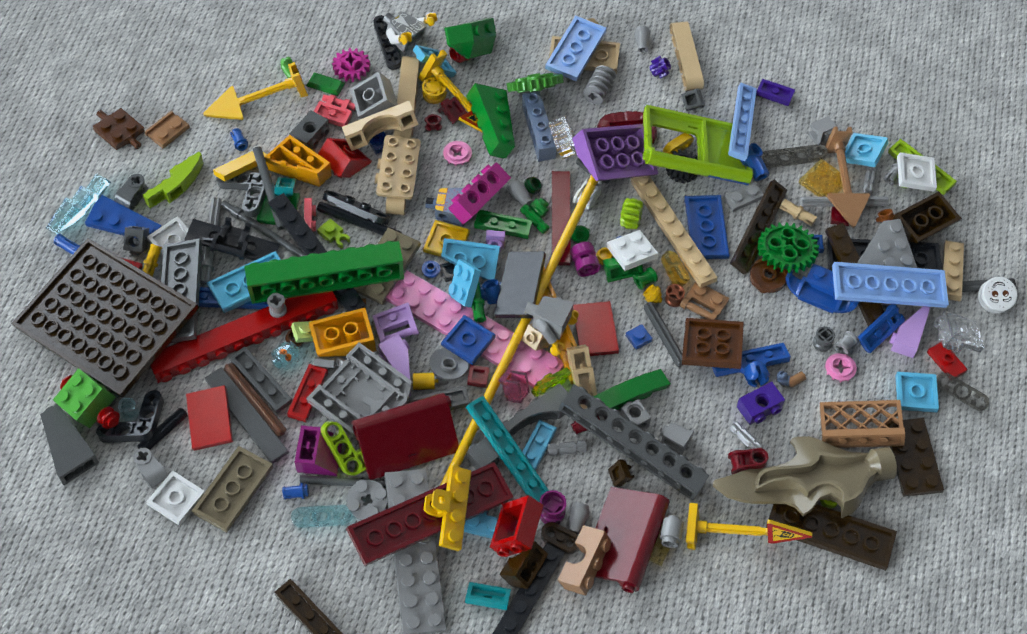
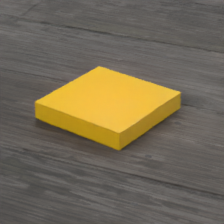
[423,220,470,257]

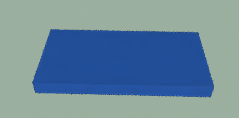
[684,195,730,259]

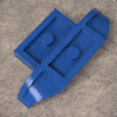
[786,264,859,314]

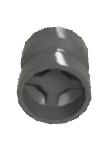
[813,326,835,352]

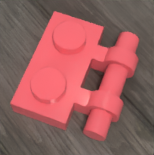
[314,94,356,127]

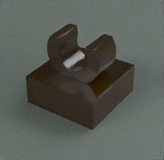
[608,459,635,487]

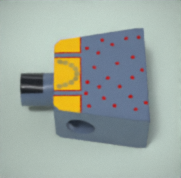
[425,188,464,226]

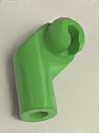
[280,57,293,78]

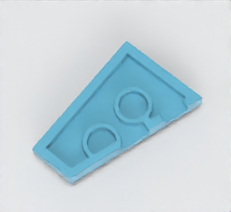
[441,238,500,280]

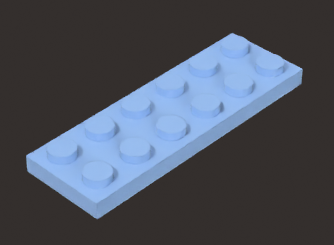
[832,262,949,308]

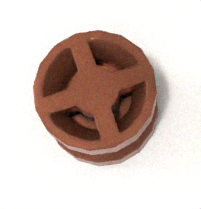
[665,284,685,307]

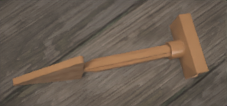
[824,127,870,228]

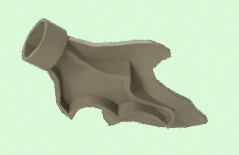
[713,436,897,518]

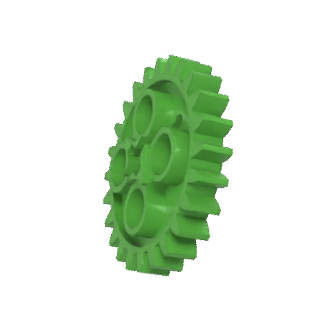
[506,73,564,93]

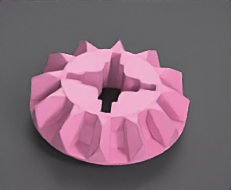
[443,141,472,166]
[825,353,857,383]

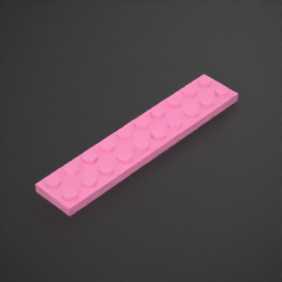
[386,270,563,393]

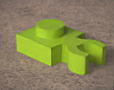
[317,219,350,249]

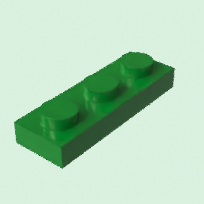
[474,210,532,239]

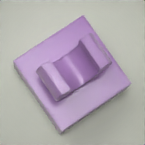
[486,230,505,252]

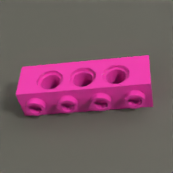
[448,162,511,224]

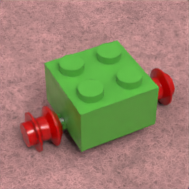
[53,368,120,429]

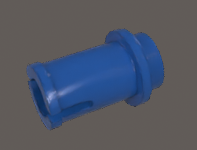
[230,128,248,151]
[282,483,309,500]

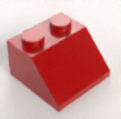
[318,138,372,178]

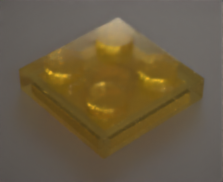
[798,159,850,197]

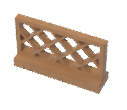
[820,400,905,448]

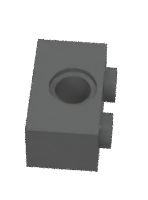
[289,110,330,150]

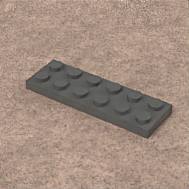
[161,238,202,344]

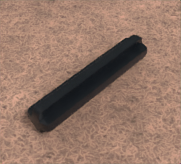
[137,408,188,450]

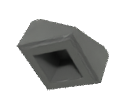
[681,88,705,111]

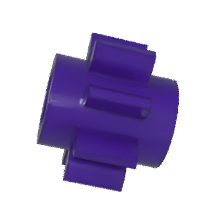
[649,56,671,79]

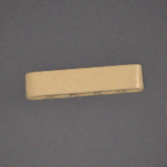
[670,21,704,91]

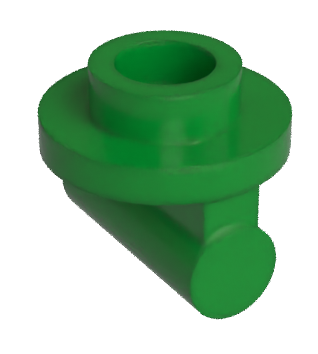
[529,198,550,219]
[571,225,590,243]

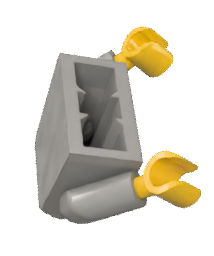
[525,296,579,356]

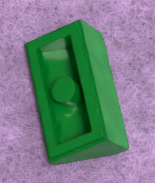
[603,258,643,283]

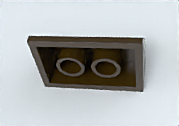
[893,191,962,244]

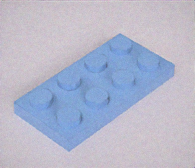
[545,15,606,82]

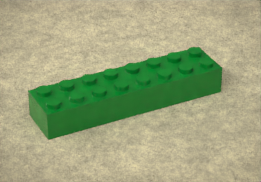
[244,241,404,304]

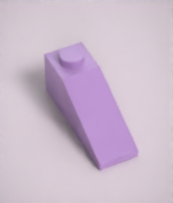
[889,306,930,358]
[378,334,411,397]

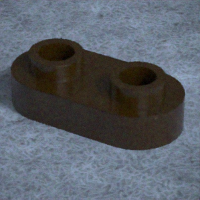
[541,522,579,554]

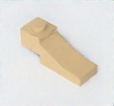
[566,345,597,409]

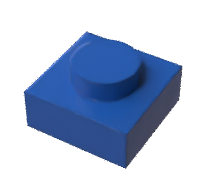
[625,324,653,350]

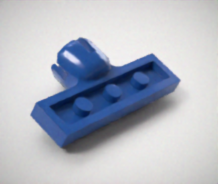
[712,342,791,388]

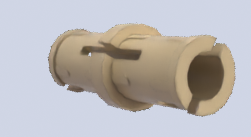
[779,198,817,227]

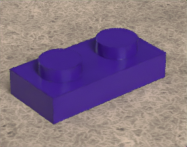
[756,78,795,106]

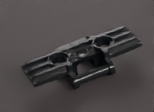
[185,217,280,261]

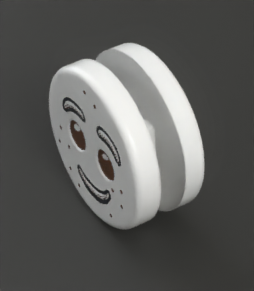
[978,277,1018,314]

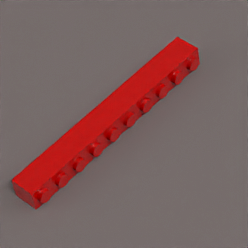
[150,291,338,383]

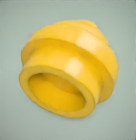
[643,284,662,303]

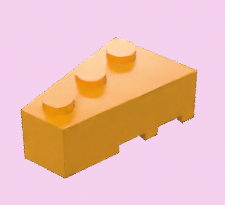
[265,135,332,187]

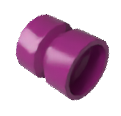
[570,242,601,277]
[540,490,566,524]

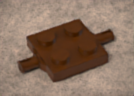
[93,108,145,150]

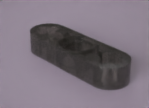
[936,373,989,411]

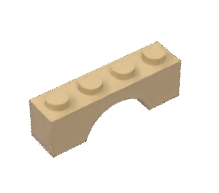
[342,101,418,151]

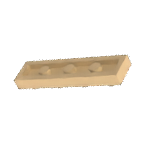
[942,240,964,301]

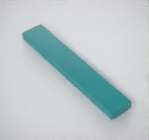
[466,396,549,502]

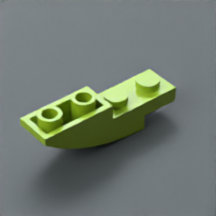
[143,151,204,209]

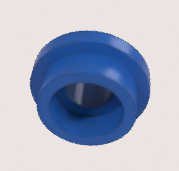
[421,260,440,278]

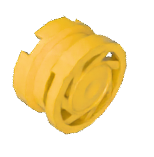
[422,77,447,104]

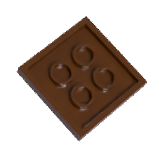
[682,318,744,369]

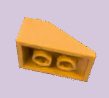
[308,307,377,357]

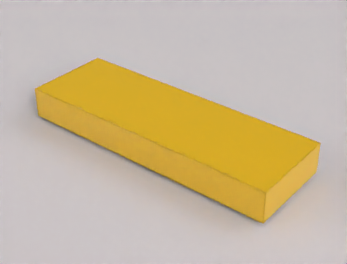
[213,151,267,181]

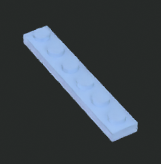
[728,83,757,161]

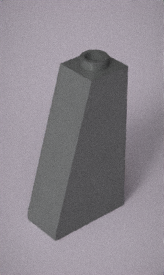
[40,404,99,485]

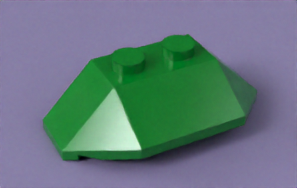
[444,17,496,59]

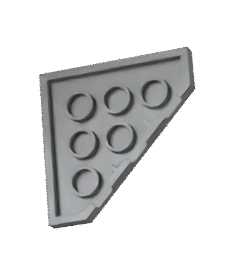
[857,219,917,268]

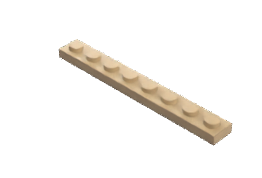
[631,176,717,288]

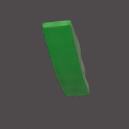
[593,369,671,410]

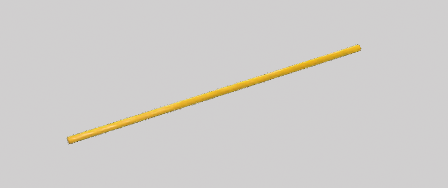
[440,175,598,485]

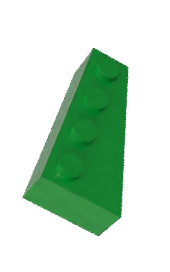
[466,83,515,158]

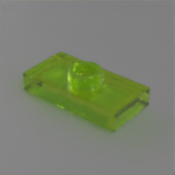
[531,368,571,397]

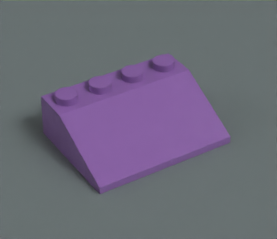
[572,124,658,181]

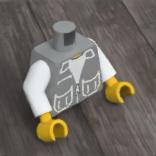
[383,12,438,52]

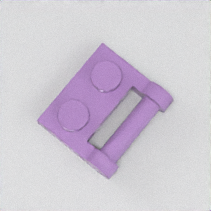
[373,303,419,343]

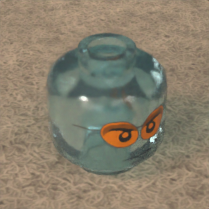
[271,341,301,370]

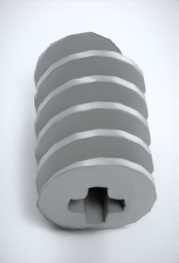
[583,66,616,105]

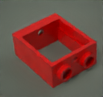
[490,495,544,557]

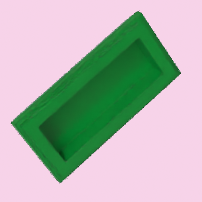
[306,72,345,96]

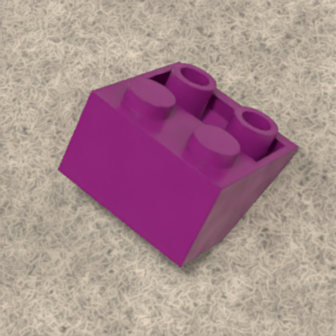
[294,425,343,476]

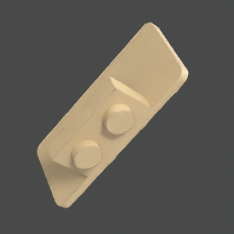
[375,135,421,200]

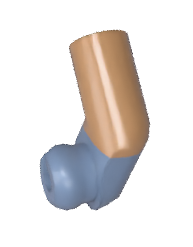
[777,371,806,387]

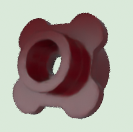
[424,114,442,131]

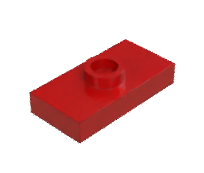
[927,341,968,381]

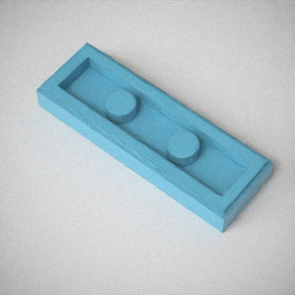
[522,420,557,471]

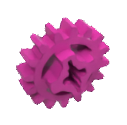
[332,48,370,82]

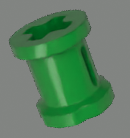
[633,267,658,290]

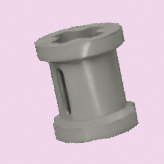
[267,293,287,318]
[833,331,859,355]

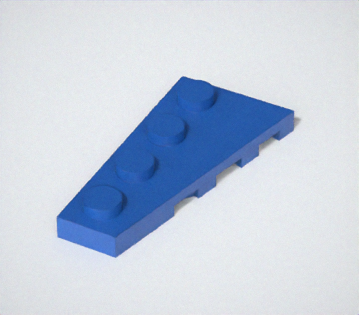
[85,194,162,242]

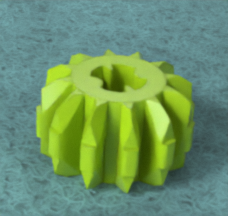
[620,198,643,230]

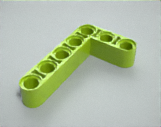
[321,421,366,476]

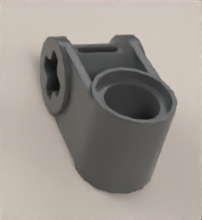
[114,174,148,210]

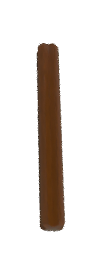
[224,363,287,437]

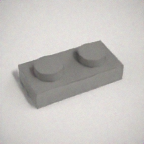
[723,182,764,212]

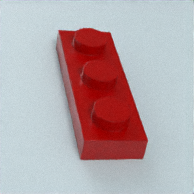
[287,364,328,422]

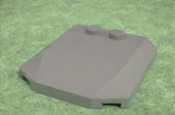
[306,342,412,439]

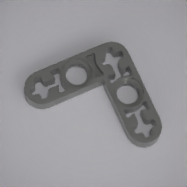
[216,172,266,218]

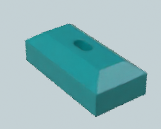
[274,177,296,197]
[465,582,511,610]

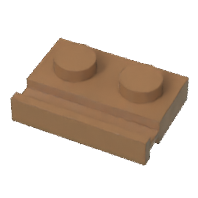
[145,111,190,149]

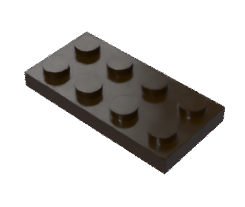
[887,418,944,497]

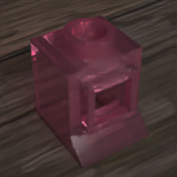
[498,369,530,403]

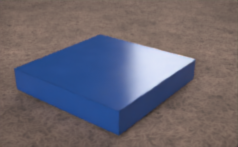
[441,315,495,365]

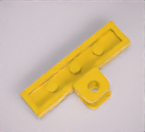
[424,465,471,551]

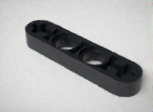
[373,15,401,70]

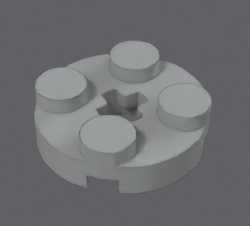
[346,480,388,520]

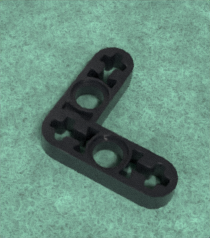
[96,390,164,443]

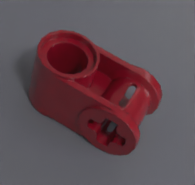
[728,448,769,475]

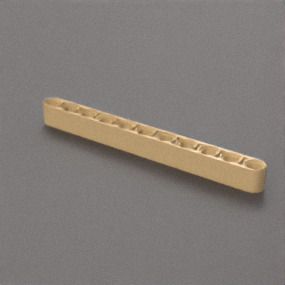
[386,56,420,215]

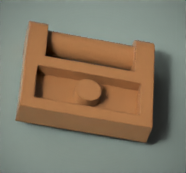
[680,282,729,320]

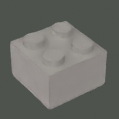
[350,72,398,119]

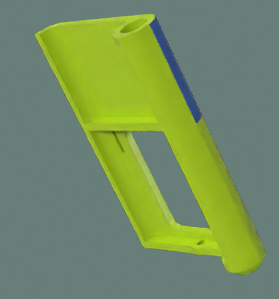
[643,105,753,185]

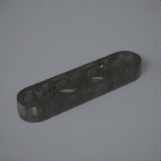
[761,144,828,168]

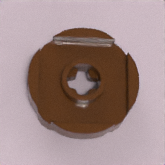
[750,258,788,293]

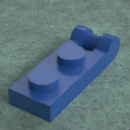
[858,304,906,353]

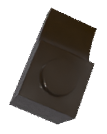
[499,541,548,589]

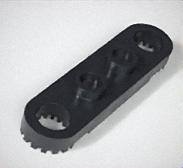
[322,190,390,225]

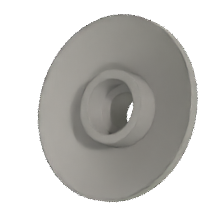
[429,348,468,380]

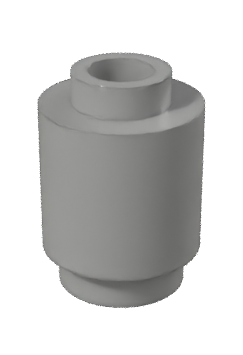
[660,515,684,548]

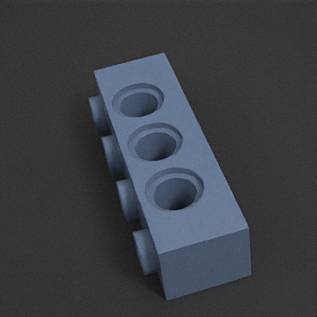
[522,91,557,162]

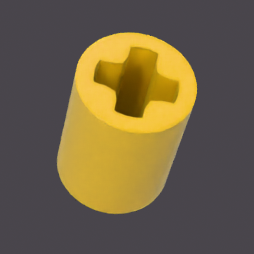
[413,373,439,390]

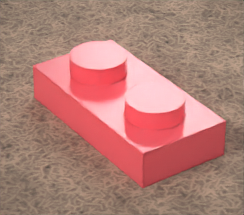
[304,198,316,232]

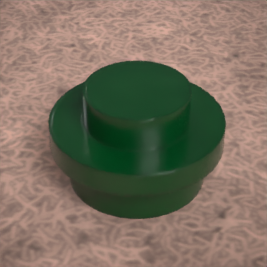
[524,177,542,195]

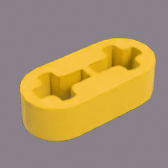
[663,133,694,154]

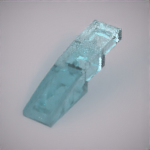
[46,174,111,235]

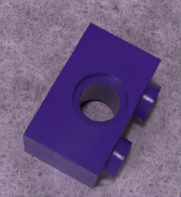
[736,382,785,425]

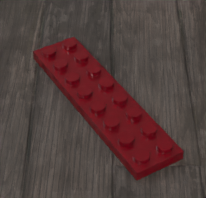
[346,462,513,566]

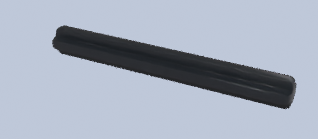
[317,202,402,235]

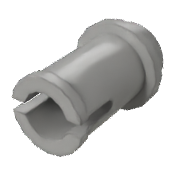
[884,162,898,185]

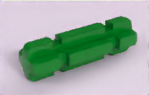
[520,204,549,234]

